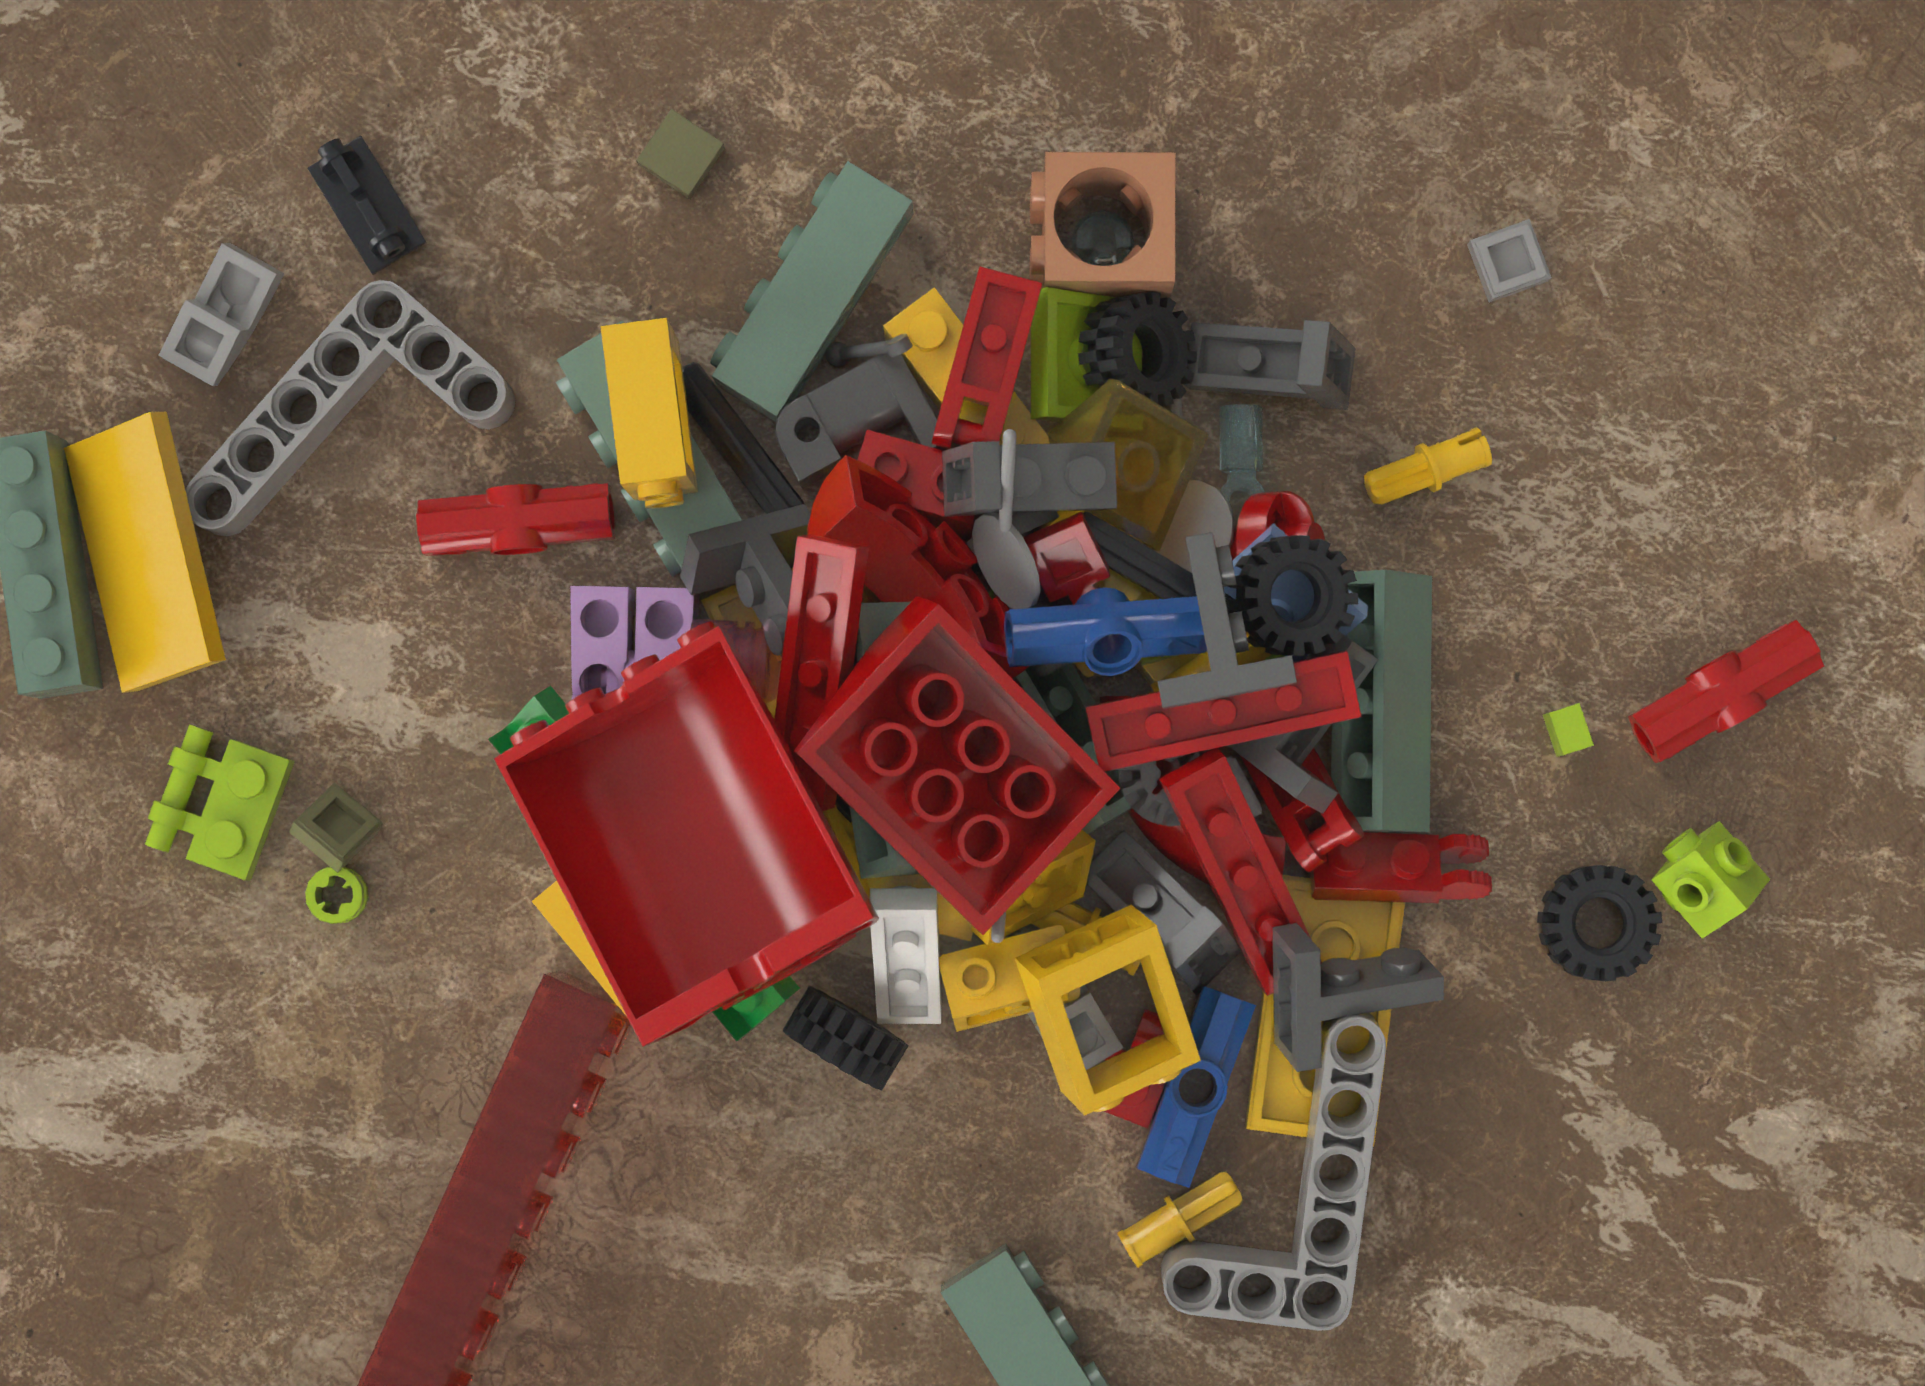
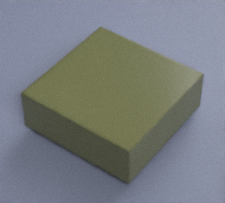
[636,109,725,200]
[289,783,383,873]

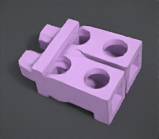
[570,586,700,699]

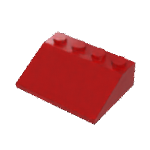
[794,596,1120,935]

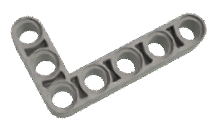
[185,280,515,536]
[1161,1013,1386,1331]

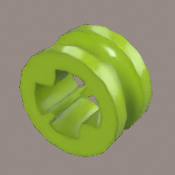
[305,867,369,924]

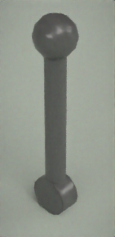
[826,333,913,367]

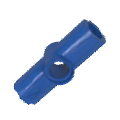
[1004,587,1207,676]
[1136,986,1256,1188]

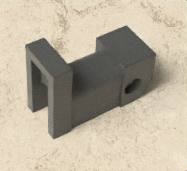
[775,354,948,489]

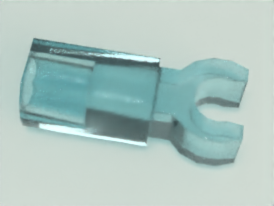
[1219,405,1265,505]

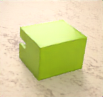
[1543,703,1594,757]

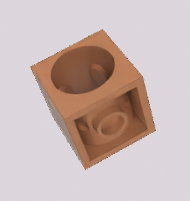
[1029,152,1176,299]

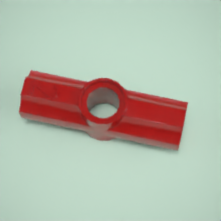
[416,483,616,556]
[1628,620,1824,763]

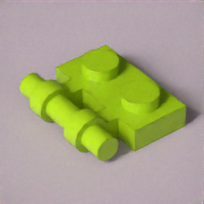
[145,724,295,881]

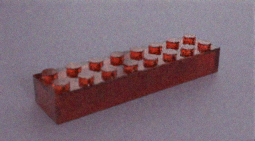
[357,970,632,1386]

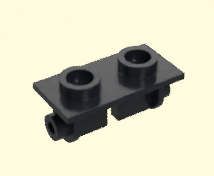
[307,136,427,275]

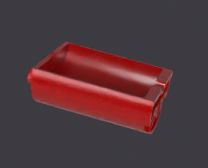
[494,621,879,1047]

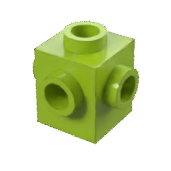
[1651,821,1770,939]

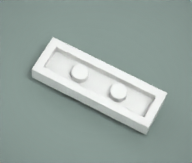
[870,886,942,1024]

